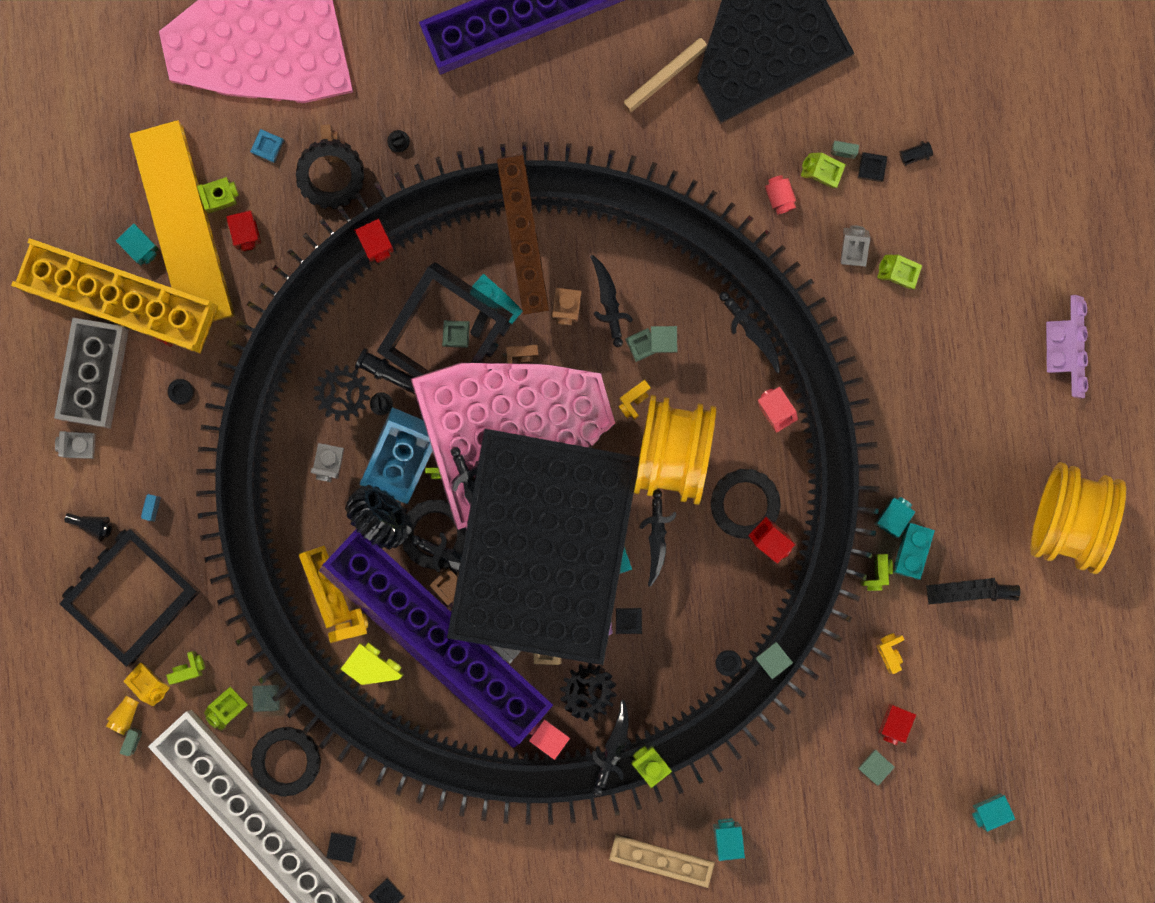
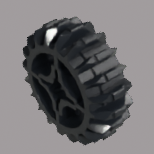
[345,485,413,550]

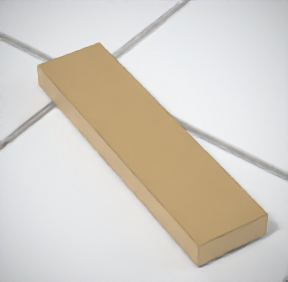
[624,38,707,114]
[609,834,715,888]

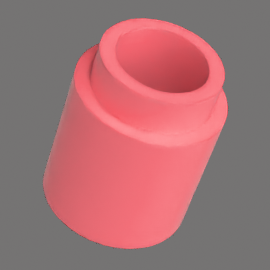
[765,175,796,215]

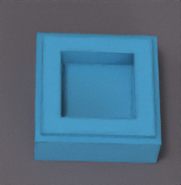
[250,129,285,163]
[141,494,161,522]

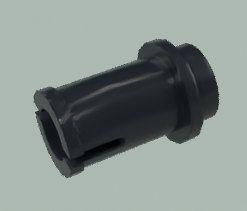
[899,141,933,166]
[987,581,1020,601]

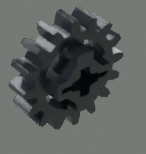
[314,365,371,422]
[560,663,617,721]

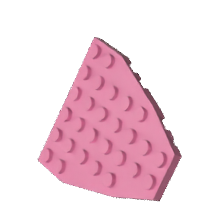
[159,0,353,103]
[411,363,615,530]

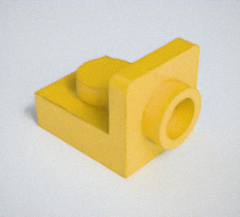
[618,380,651,421]
[328,608,368,643]
[876,633,905,674]
[124,662,170,706]

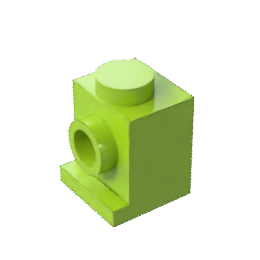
[197,177,239,214]

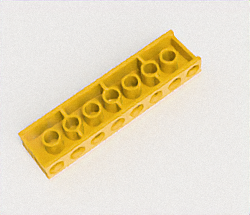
[130,120,235,321]
[11,238,218,354]

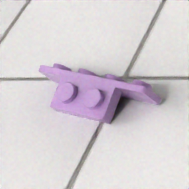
[1046,295,1088,398]

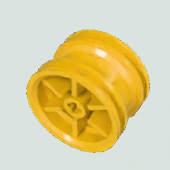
[634,395,716,505]
[1030,462,1126,574]

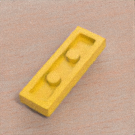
[299,546,352,628]

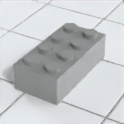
[54,317,129,429]

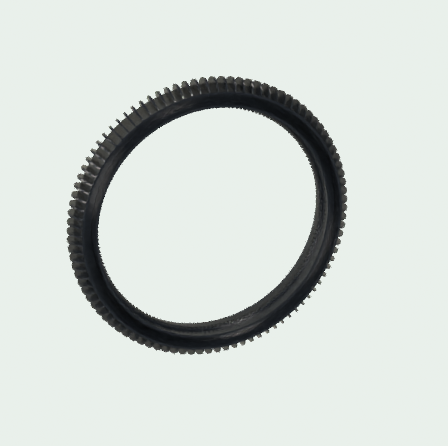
[196,142,880,825]

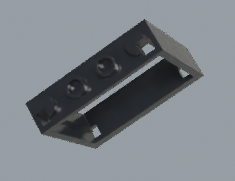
[376,262,513,377]
[59,529,201,667]

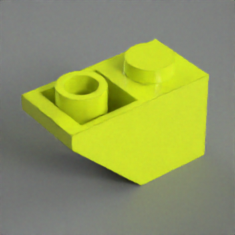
[341,642,404,685]

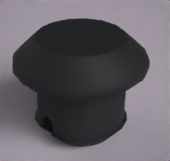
[387,130,410,153]
[370,392,393,415]

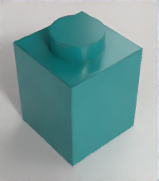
[116,223,159,266]
[874,497,915,538]
[972,793,1015,832]

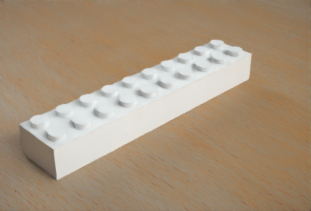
[148,710,364,903]

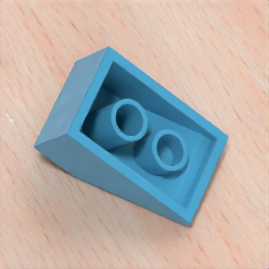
[360,407,433,504]

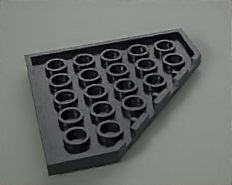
[697,0,855,124]

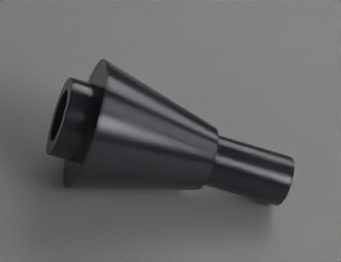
[64,513,112,541]

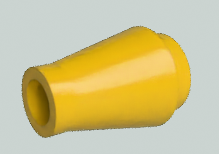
[106,696,139,736]

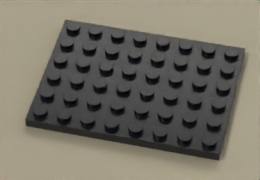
[446,429,640,665]

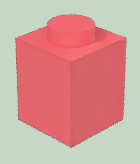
[758,386,798,433]
[529,719,570,760]

